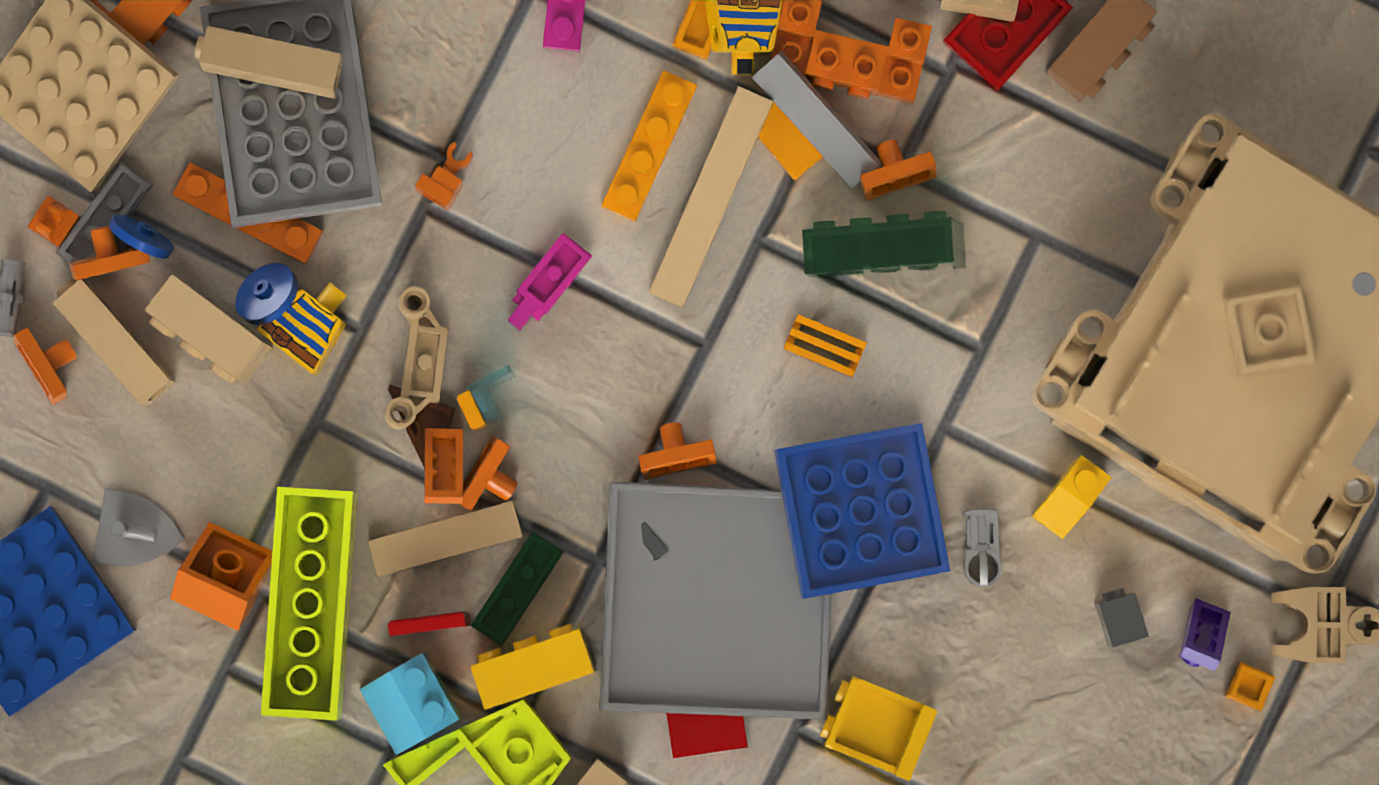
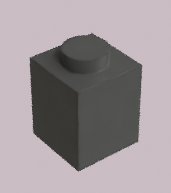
[1095,588,1149,648]

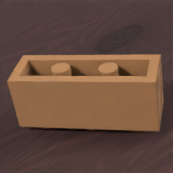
[1046,0,1157,102]

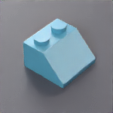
[360,652,462,755]

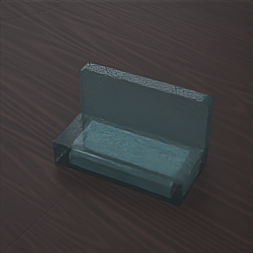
[468,365,516,423]

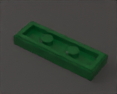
[471,531,564,646]

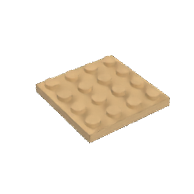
[0,0,180,192]

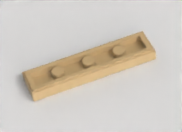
[368,501,523,577]

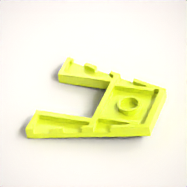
[383,698,572,785]

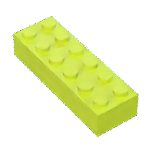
[261,487,358,721]

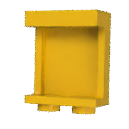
[820,675,938,781]

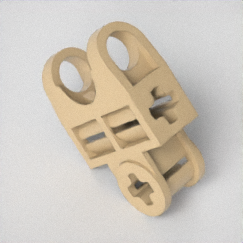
[1271,587,1379,663]

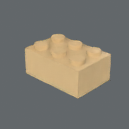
[144,274,273,384]

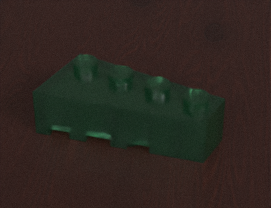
[802,211,966,277]

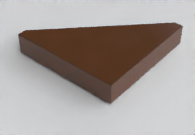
[388,385,456,469]

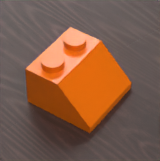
[170,522,272,631]

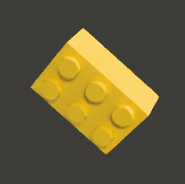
[470,623,596,710]

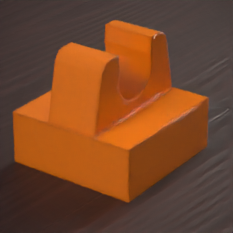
[27,196,81,247]

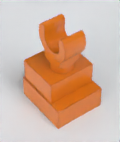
[415,142,473,211]

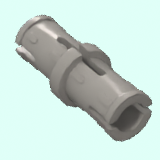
[0,260,26,337]

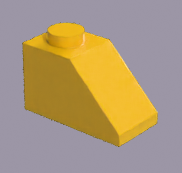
[1032,455,1112,539]

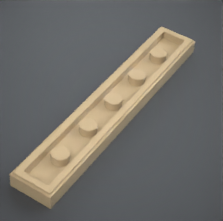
[649,86,774,308]

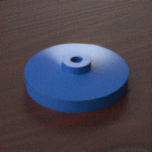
[109,215,174,259]
[235,263,298,325]

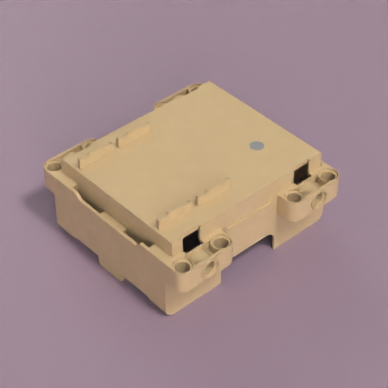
[1032,114,1379,573]

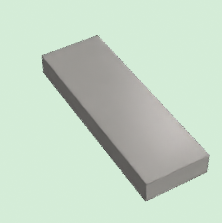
[55,162,153,263]

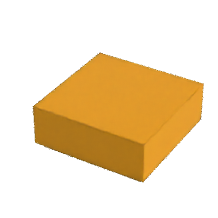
[456,390,488,431]
[1225,662,1276,711]

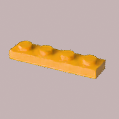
[601,70,697,222]

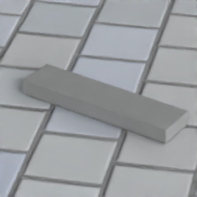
[752,51,881,188]

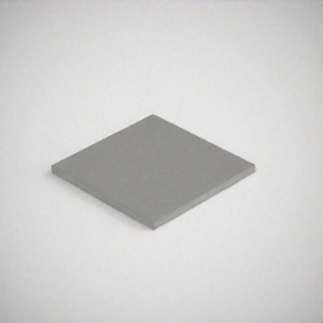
[599,482,832,720]

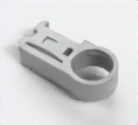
[963,509,1002,587]

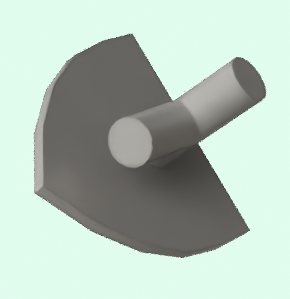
[92,488,185,566]

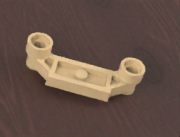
[384,286,448,429]

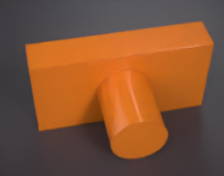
[860,140,937,201]
[69,225,150,280]
[13,327,77,405]
[638,422,717,480]
[424,428,463,504]
[460,436,518,511]

